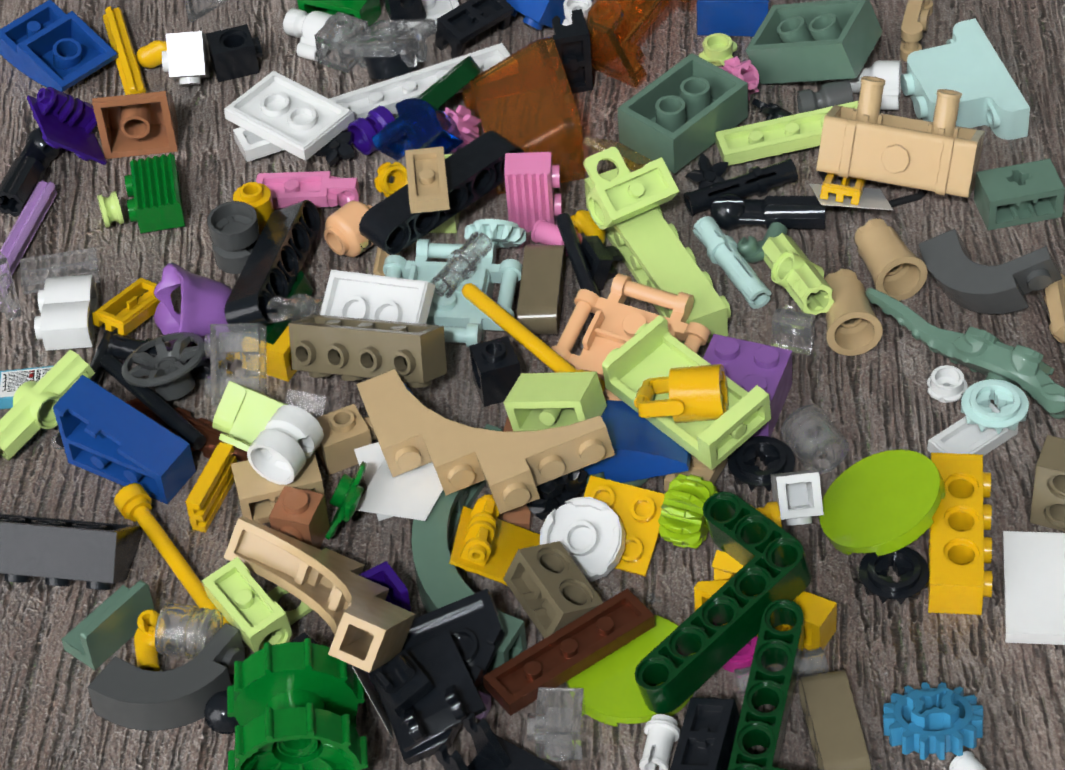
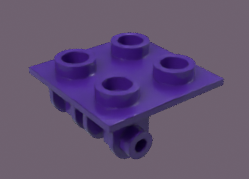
[27,87,107,165]

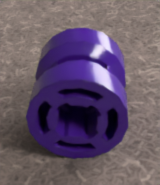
[348,105,399,155]

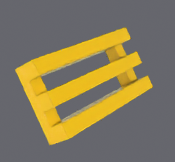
[820,173,866,205]
[92,277,172,336]
[185,442,237,533]

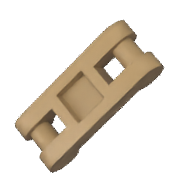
[900,0,933,62]

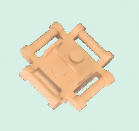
[551,273,711,401]

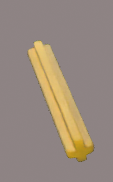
[103,6,146,95]

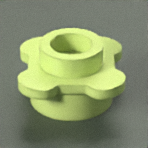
[699,33,738,66]

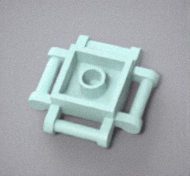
[383,239,522,347]

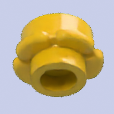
[374,162,408,198]

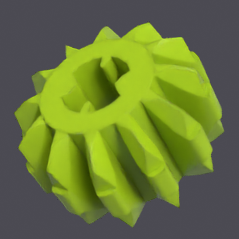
[658,474,717,549]

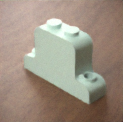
[900,18,1030,140]

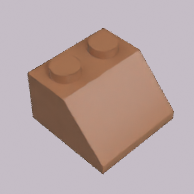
[92,91,178,159]

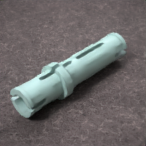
[693,216,772,309]

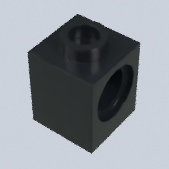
[206,24,263,83]
[469,336,521,407]

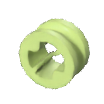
[97,191,124,228]

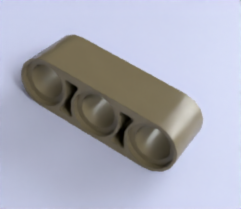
[517,244,566,335]
[798,670,871,770]

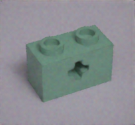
[974,159,1065,230]

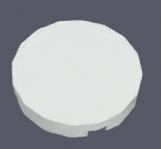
[540,497,626,583]

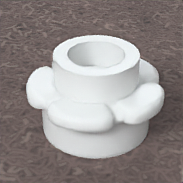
[927,365,968,403]

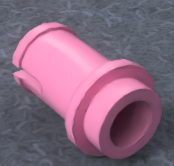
[531,219,582,256]

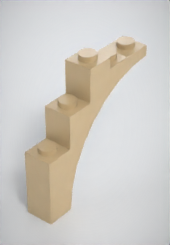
[356,369,615,514]
[223,516,415,673]

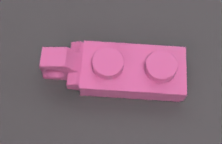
[256,171,360,210]

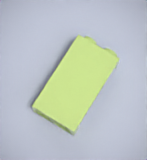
[602,315,771,470]

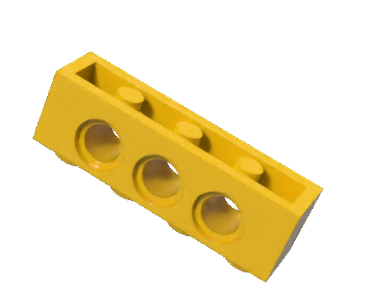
[928,453,993,615]

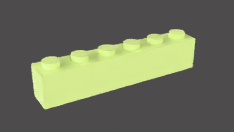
[584,167,731,344]

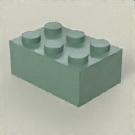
[746,0,883,84]
[617,53,748,174]

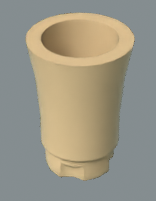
[854,218,928,301]
[824,269,883,356]

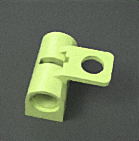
[583,147,680,230]
[212,381,287,452]
[202,557,313,653]

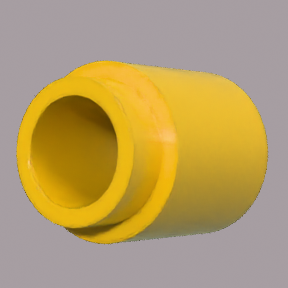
[233,182,274,234]

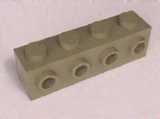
[288,314,447,388]

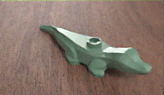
[865,288,1065,419]

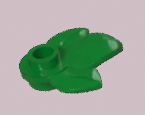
[325,461,367,540]

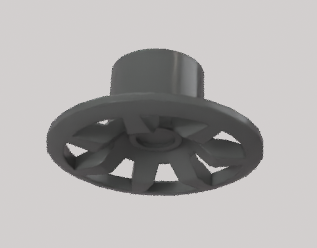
[122,332,206,401]

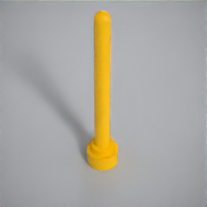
[462,283,605,392]
[114,483,229,631]

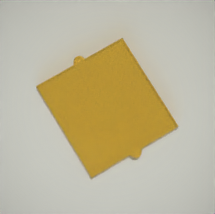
[583,137,652,171]

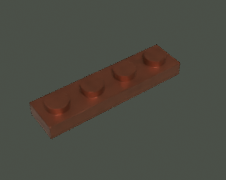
[483,588,655,716]

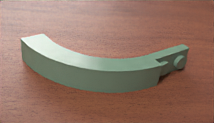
[411,424,527,672]

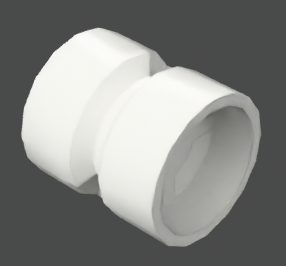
[247,405,324,485]

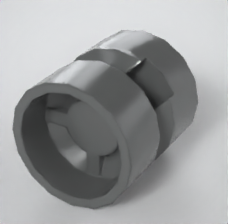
[207,201,260,274]

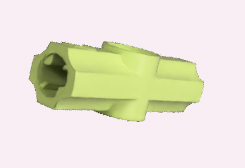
[762,233,834,317]
[0,349,95,461]

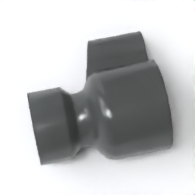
[797,80,854,113]

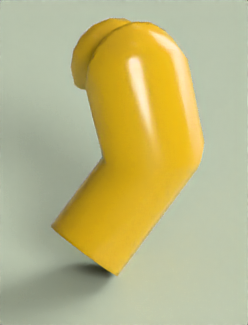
[136,40,167,68]
[570,210,606,244]
[134,609,167,671]

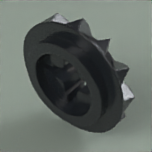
[728,436,795,492]
[527,468,587,520]
[859,547,929,605]

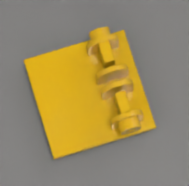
[583,475,665,577]
[449,495,540,586]

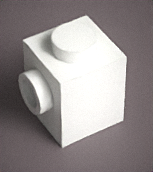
[162,31,210,86]
[770,470,824,526]

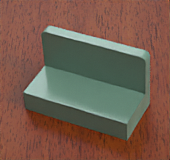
[61,580,155,671]

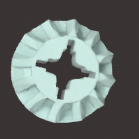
[464,219,526,249]
[961,379,1029,434]

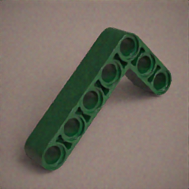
[634,492,812,714]
[728,599,805,770]

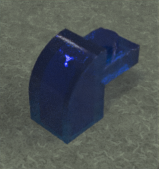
[372,98,464,161]

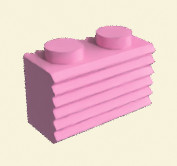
[504,152,562,233]

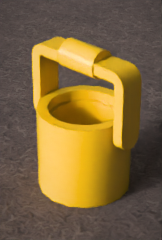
[634,364,729,423]

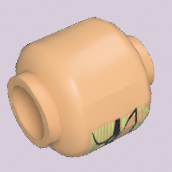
[324,200,374,258]

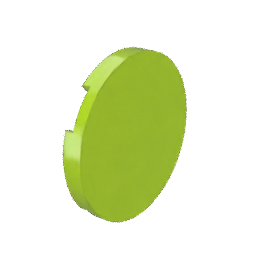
[819,449,946,556]
[566,615,695,727]

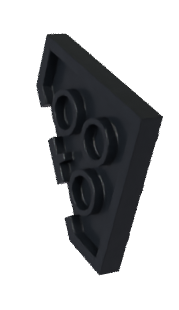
[393,589,505,765]

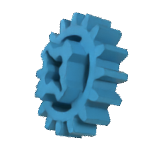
[883,682,983,760]

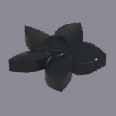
[752,98,794,121]
[314,132,355,167]
[685,153,728,189]

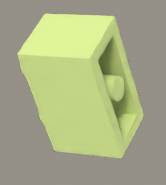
[503,372,607,431]

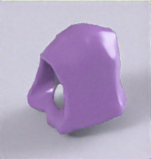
[154,263,234,348]

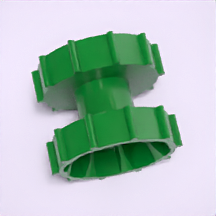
[227,638,368,770]

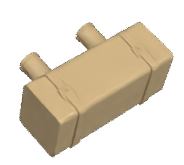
[816,76,985,198]

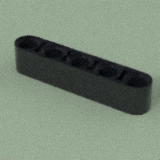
[359,131,524,255]
[224,200,321,334]

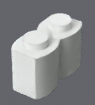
[34,274,98,351]

